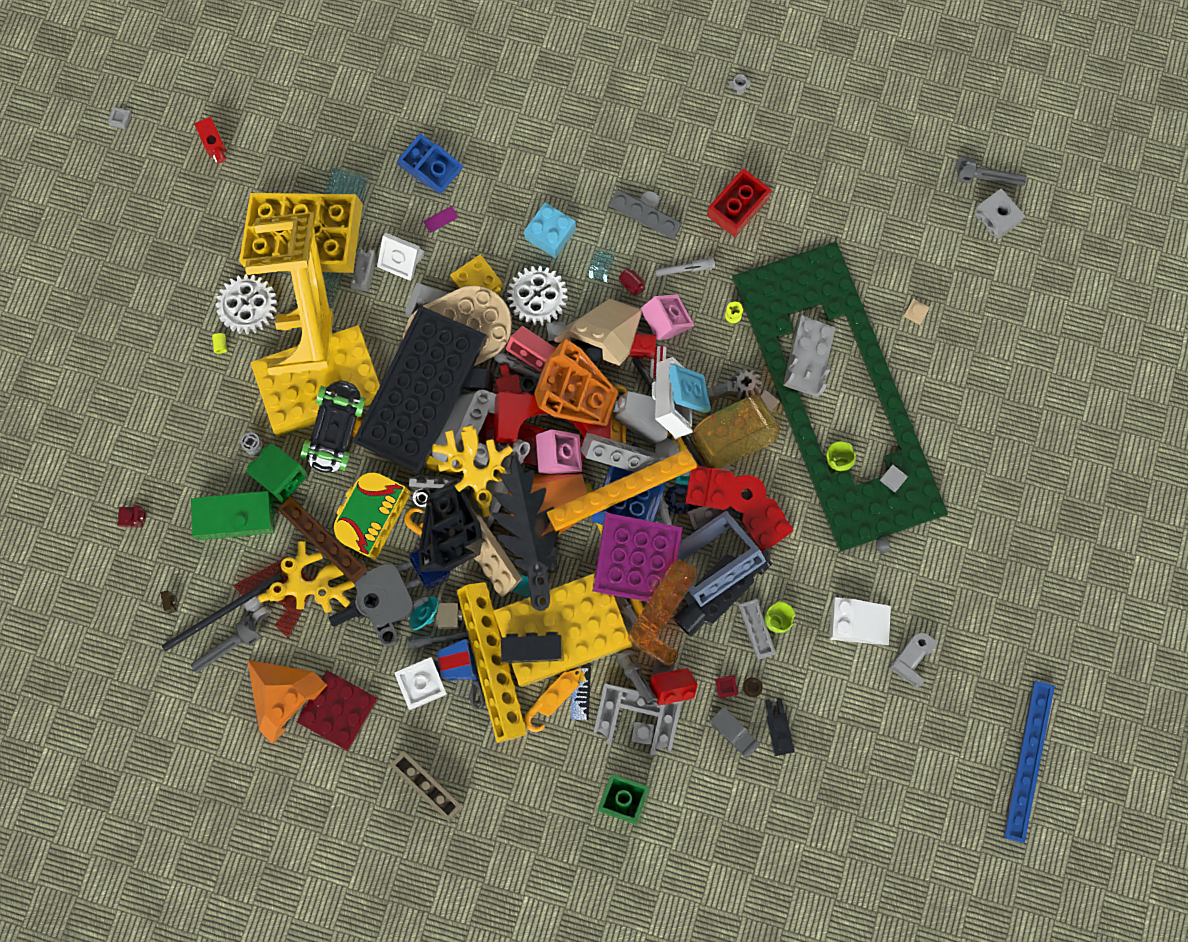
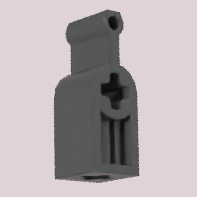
[709,707,761,759]

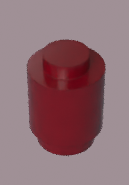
[618,268,646,296]

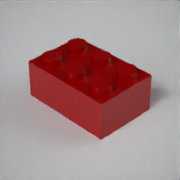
[707,168,772,238]

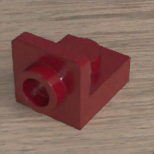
[117,505,146,528]

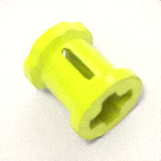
[725,301,743,323]

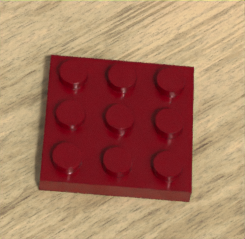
[296,670,378,751]

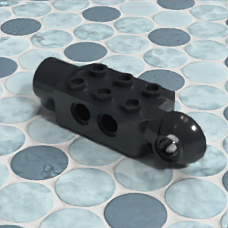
[672,548,773,637]

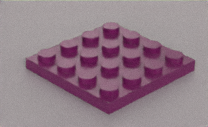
[592,513,682,606]

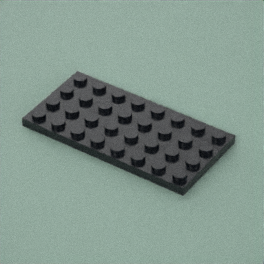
[353,305,488,474]

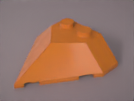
[247,660,327,744]

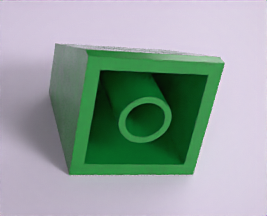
[246,443,309,503]
[597,773,650,825]

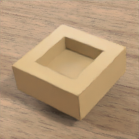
[904,299,930,325]

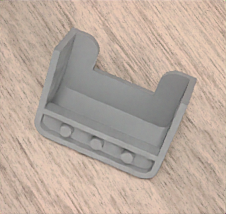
[431,390,497,469]

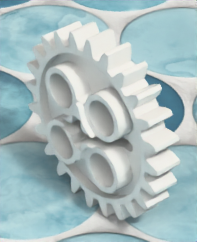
[507,266,568,326]
[216,274,278,334]

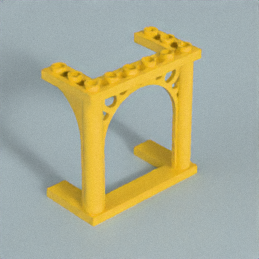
[245,212,334,376]

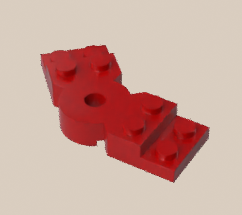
[685,466,794,552]

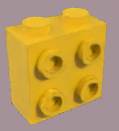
[450,254,503,295]

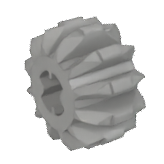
[731,367,762,401]

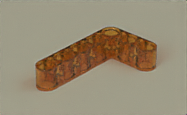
[628,559,697,666]

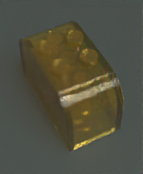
[692,395,781,469]

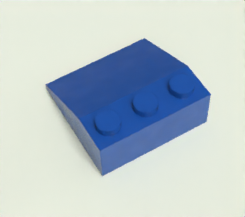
[590,465,666,525]

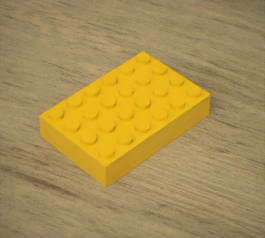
[239,193,363,273]
[250,325,380,437]
[493,573,632,687]

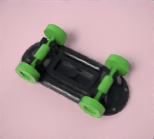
[300,380,366,473]

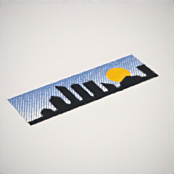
[571,664,591,720]

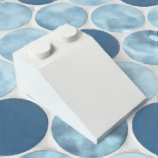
[829,597,891,645]

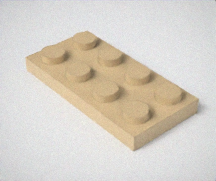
[474,515,522,598]

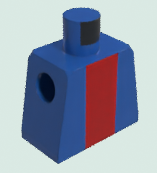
[434,639,478,681]

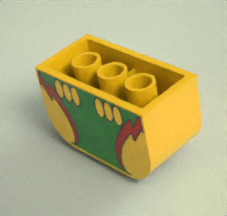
[334,473,412,561]

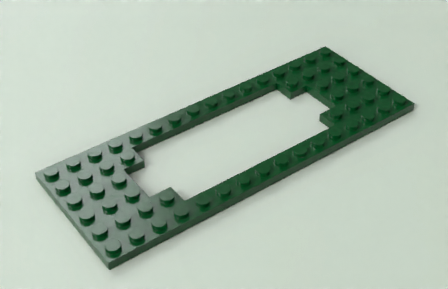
[732,241,948,553]

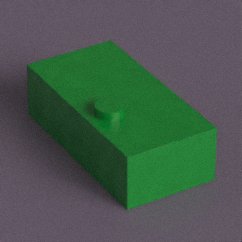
[191,491,275,541]

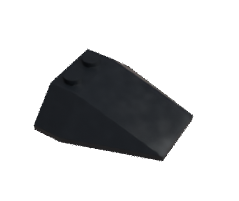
[418,480,483,572]

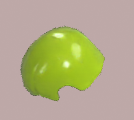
[827,441,856,471]
[764,601,795,633]

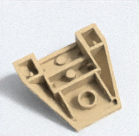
[554,299,642,366]

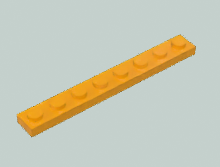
[547,449,697,531]

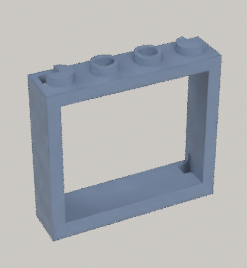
[675,511,766,607]

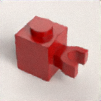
[493,365,522,394]

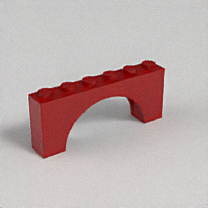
[494,390,611,444]

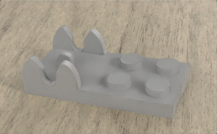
[783,315,835,397]

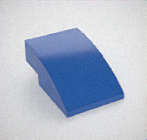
[396,133,464,194]

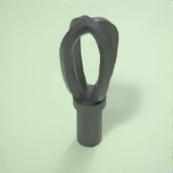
[470,666,485,709]

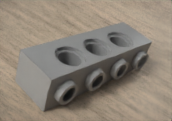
[580,433,662,472]

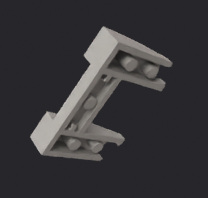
[594,683,682,755]

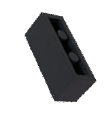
[501,632,564,664]

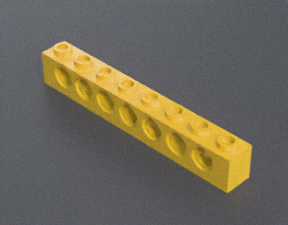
[457,582,527,743]

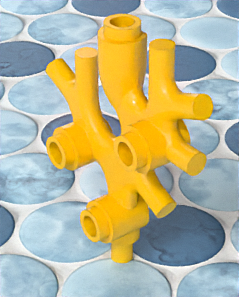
[432,425,513,517]
[258,541,355,613]

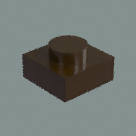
[160,590,178,614]

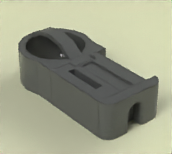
[707,381,738,403]

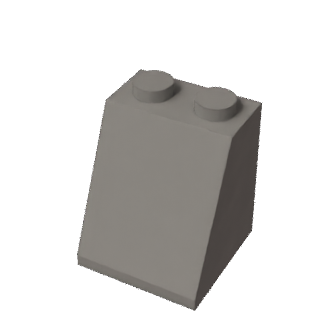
[612,391,668,446]

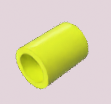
[212,333,227,354]

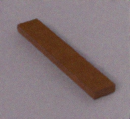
[277,496,368,584]

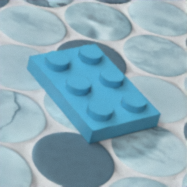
[669,365,711,413]

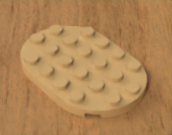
[403,286,512,367]

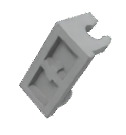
[350,249,377,292]

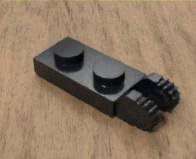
[764,698,795,757]

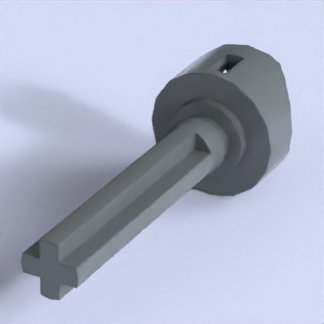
[955,157,1027,186]
[191,616,262,673]

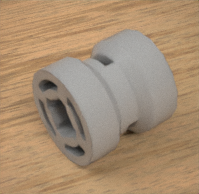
[240,432,263,455]
[244,596,272,622]

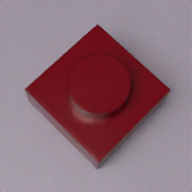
[715,675,738,699]

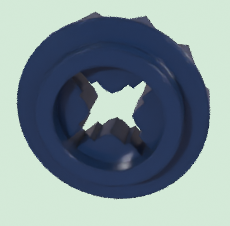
[665,484,694,514]

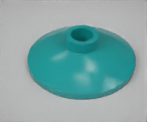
[409,596,439,630]

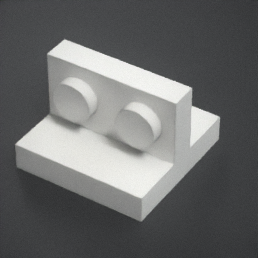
[377,233,425,281]
[394,657,447,710]

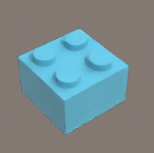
[524,202,576,259]

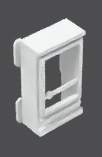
[652,357,693,439]

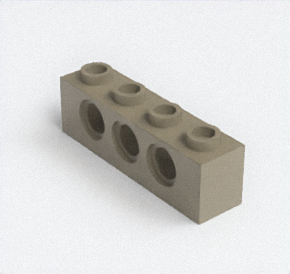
[389,750,464,822]

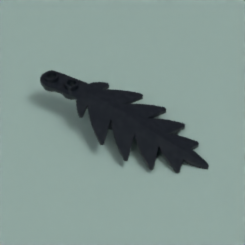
[492,455,559,611]

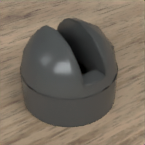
[876,536,891,553]

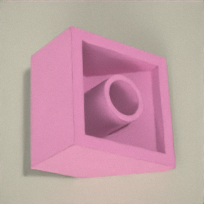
[641,294,694,340]
[536,429,582,474]

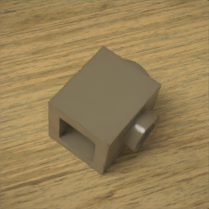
[438,600,463,629]

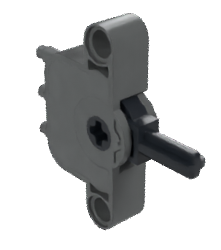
[329,557,429,647]

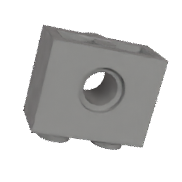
[974,189,1025,239]

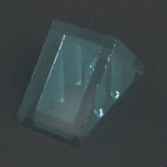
[589,251,615,282]

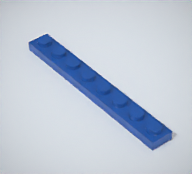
[1003,681,1055,843]

